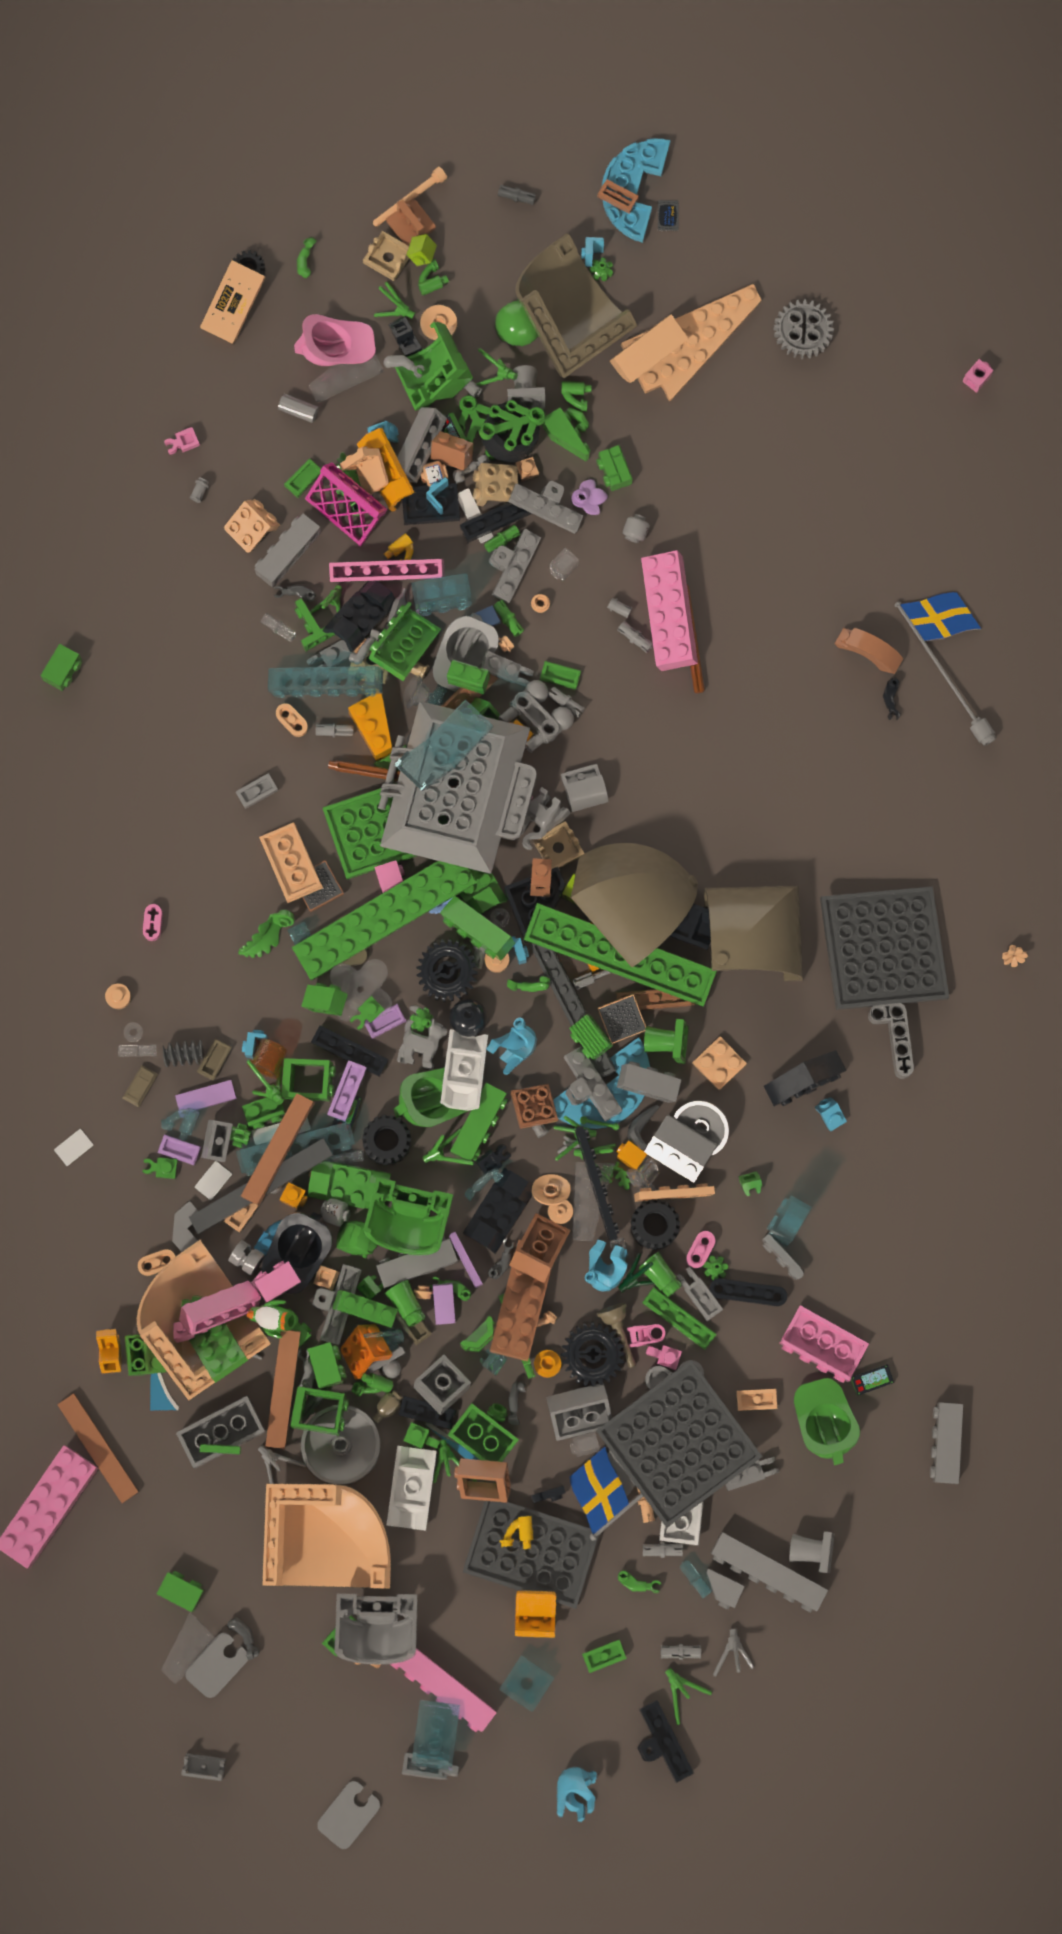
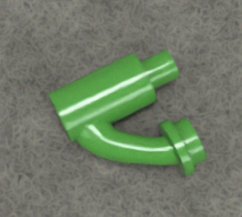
[418,259,449,296]
[561,381,591,412]
[352,1373,393,1396]

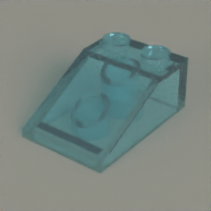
[412,1700,460,1770]

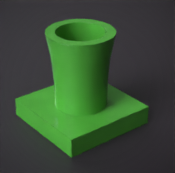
[644,1019,689,1064]

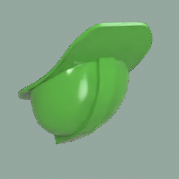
[393,1067,468,1127]
[794,1378,860,1465]

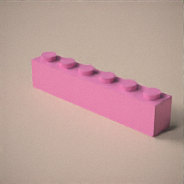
[329,559,445,582]
[390,1648,497,1732]

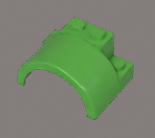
[395,322,473,410]
[363,1177,453,1255]

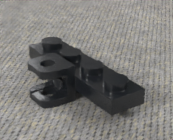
[637,1700,694,1783]

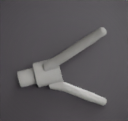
[258,1445,306,1484]
[713,1629,754,1676]

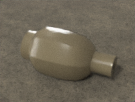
[373,1390,403,1423]

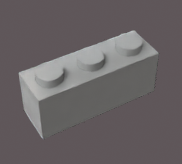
[617,1062,681,1103]

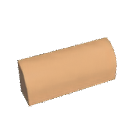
[610,315,688,383]

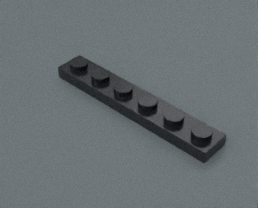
[574,1126,620,1241]

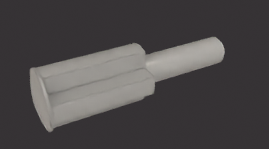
[572,970,611,990]

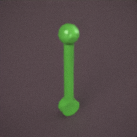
[580,1116,620,1130]

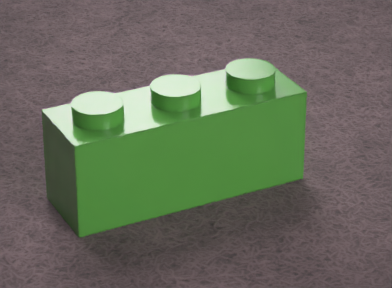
[332,1290,398,1328]

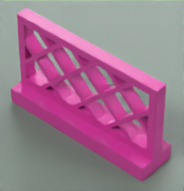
[305,462,388,546]

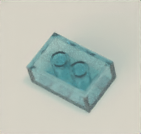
[411,573,472,616]
[766,1195,812,1246]

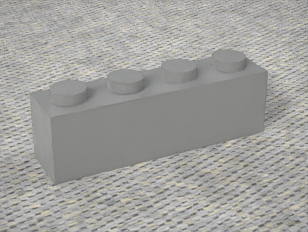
[397,407,447,483]
[255,514,321,588]
[376,1237,458,1289]
[930,1402,963,1484]

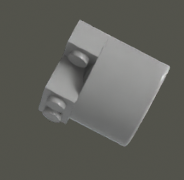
[335,1594,418,1665]

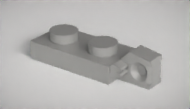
[402,1753,459,1780]

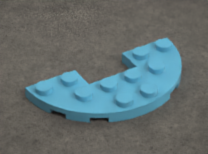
[602,139,670,243]
[553,1037,650,1130]

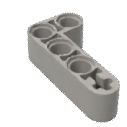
[868,1003,914,1079]

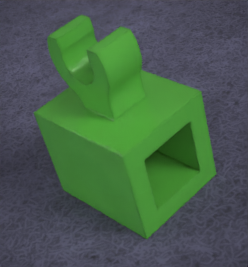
[403,1422,440,1449]

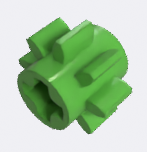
[230,1123,252,1148]

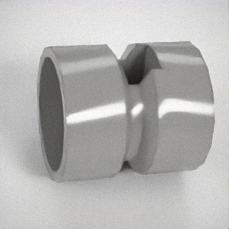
[228,1240,265,1276]

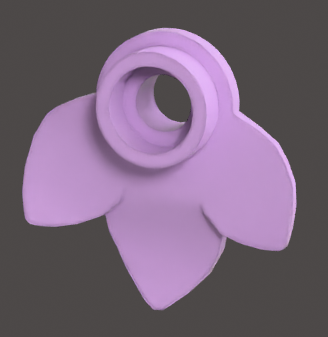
[572,479,608,515]

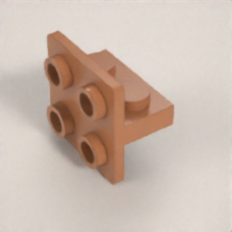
[386,199,436,246]

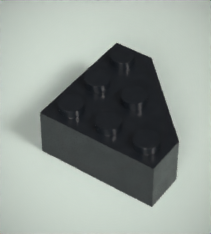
[504,867,565,944]
[764,1050,847,1106]

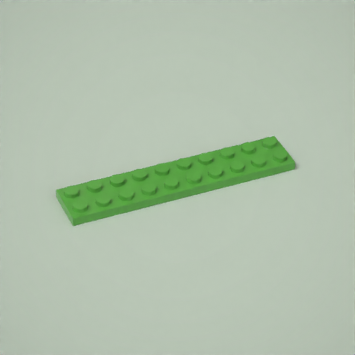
[292,861,476,981]
[523,903,716,1007]

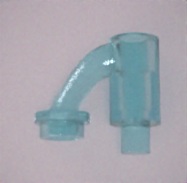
[161,1108,200,1141]

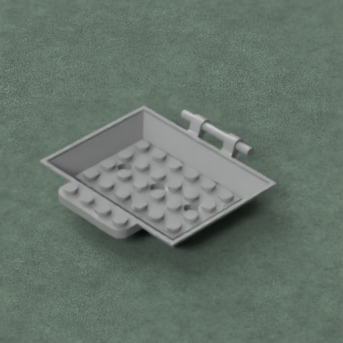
[378,701,537,874]

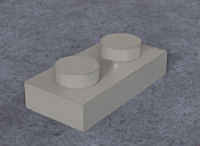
[236,773,278,809]

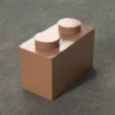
[431,431,473,471]

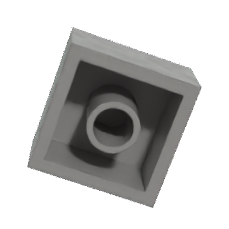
[414,1355,471,1415]

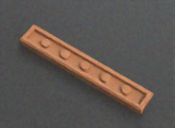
[241,1093,314,1206]
[265,1330,301,1449]
[57,1393,139,1504]

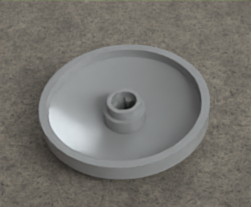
[301,1405,381,1485]

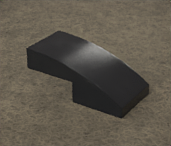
[389,317,422,357]

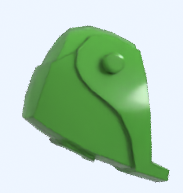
[336,1221,378,1258]

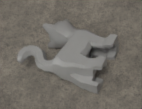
[521,787,570,850]
[397,1005,448,1070]

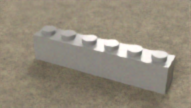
[710,1532,828,1613]

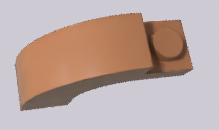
[835,628,903,674]

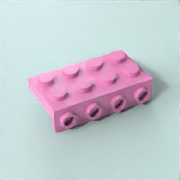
[779,1305,869,1383]

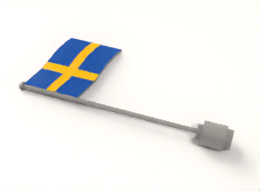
[895,592,996,746]
[569,1447,643,1540]

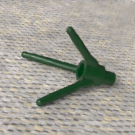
[618,1253,654,1292]

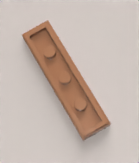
[617,989,695,1011]

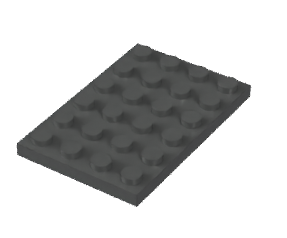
[463,1501,599,1609]

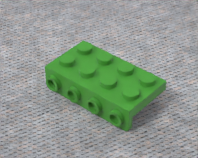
[369,602,441,681]

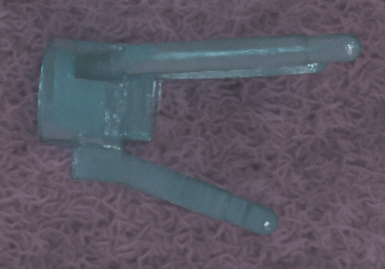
[364,1328,404,1351]

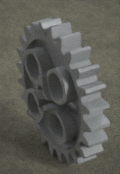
[773,299,834,359]

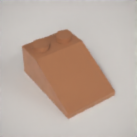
[509,1213,571,1283]

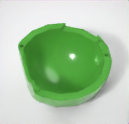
[495,300,538,347]

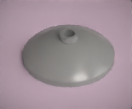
[673,1100,729,1156]

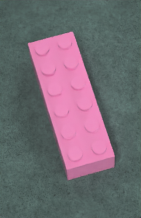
[641,550,698,671]
[0,1445,99,1569]

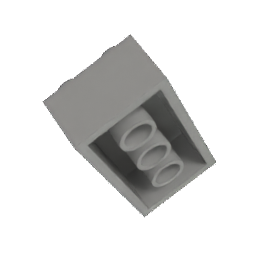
[176,1396,266,1469]

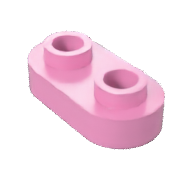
[686,1231,715,1268]

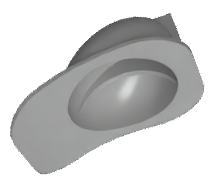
[433,613,499,692]

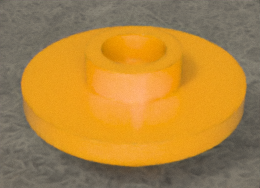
[534,1350,561,1378]

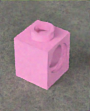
[962,359,993,393]

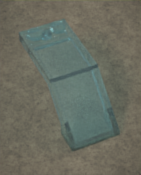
[394,700,494,791]

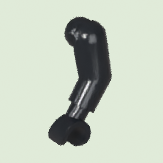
[883,678,900,720]

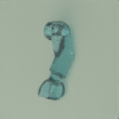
[464,1169,504,1201]

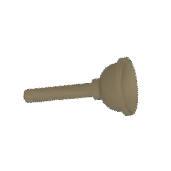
[597,1302,636,1368]

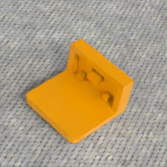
[515,1591,556,1638]

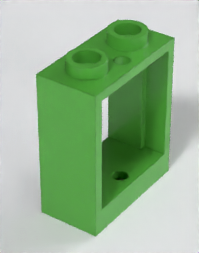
[281,1058,336,1101]
[291,1386,349,1436]

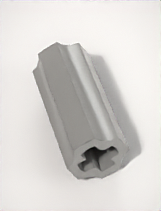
[278,394,319,423]

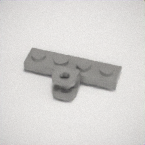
[508,481,583,534]
[489,529,541,604]
[564,1047,623,1122]
[312,1264,362,1345]

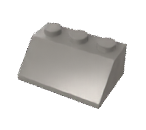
[644,1114,717,1182]
[546,1384,612,1441]

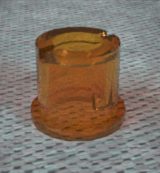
[247,1039,288,1079]

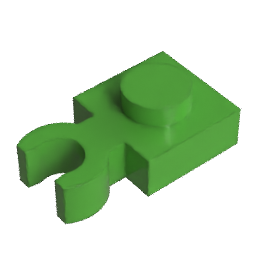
[350,996,385,1030]
[142,1157,178,1179]

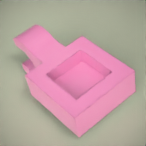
[646,1345,682,1370]

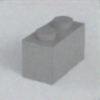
[201,1120,232,1162]

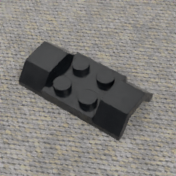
[323,581,395,652]
[670,904,711,950]
[463,1168,532,1254]

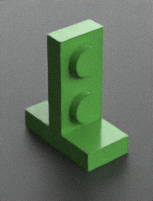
[294,598,335,652]

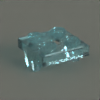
[499,1655,554,1712]

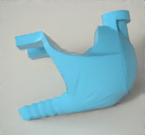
[486,1017,537,1075]
[585,1240,628,1292]
[557,1767,597,1822]

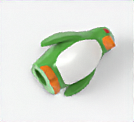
[247,1300,298,1338]

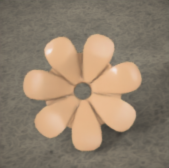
[1002,945,1028,967]

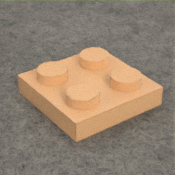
[692,1036,747,1091]

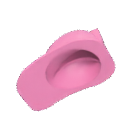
[294,314,376,366]

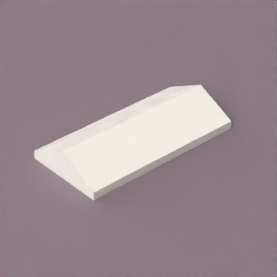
[659,1501,703,1545]

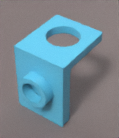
[426,477,448,515]

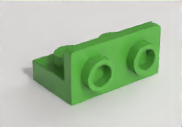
[242,1097,285,1130]

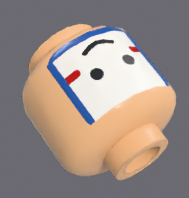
[421,461,449,487]

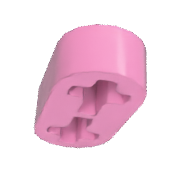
[143,904,163,941]

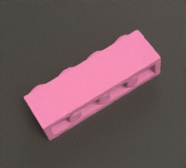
[179,1281,261,1336]

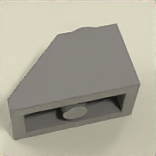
[706,1568,745,1610]

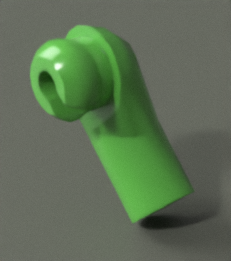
[566,407,589,432]

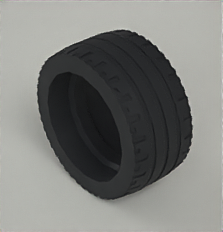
[481,402,540,463]

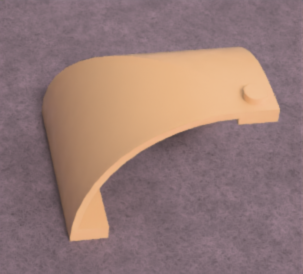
[137,1240,271,1400]
[263,1484,391,1588]

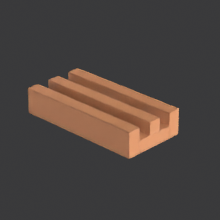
[598,179,639,214]

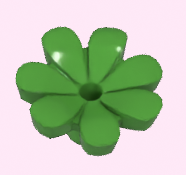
[589,258,613,281]
[410,1007,433,1032]
[703,1255,728,1281]

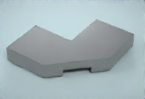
[172,1201,198,1252]

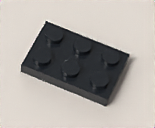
[402,483,460,525]

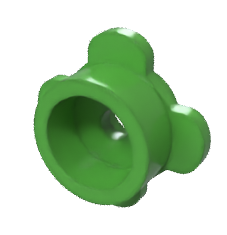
[487,1403,507,1422]

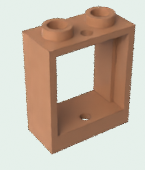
[454,1458,511,1503]

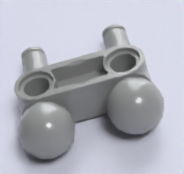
[498,680,574,753]

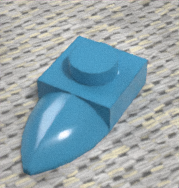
[254,1220,282,1255]

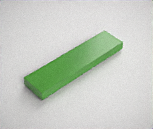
[642,1287,716,1350]

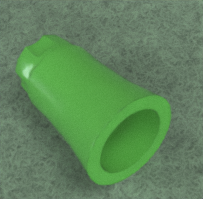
[639,1252,682,1297]
[385,1280,425,1327]

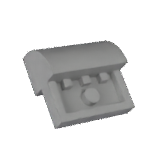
[561,764,608,812]

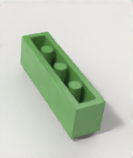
[440,896,515,961]
[450,1083,508,1161]

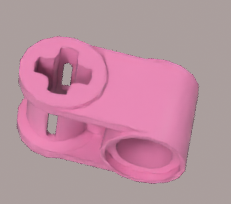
[627,1324,665,1348]

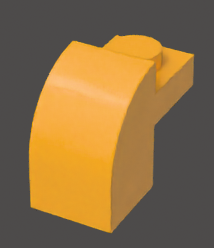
[96,1329,121,1373]

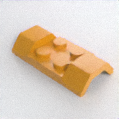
[357,428,414,512]

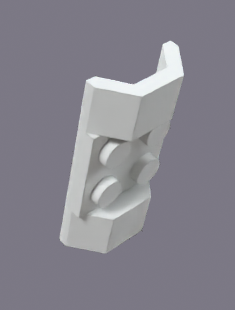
[440,1029,488,1111]
[387,1446,437,1531]

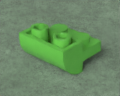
[125,1334,167,1376]

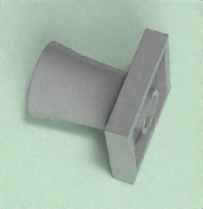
[507,365,545,413]
[789,1532,835,1573]

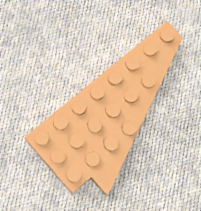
[621,284,761,401]

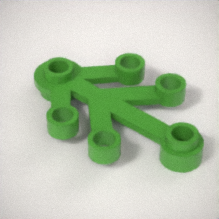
[458,396,507,460]
[479,400,545,451]

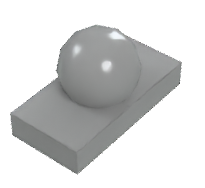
[369,1347,406,1378]

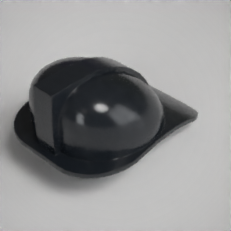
[262,1212,332,1294]

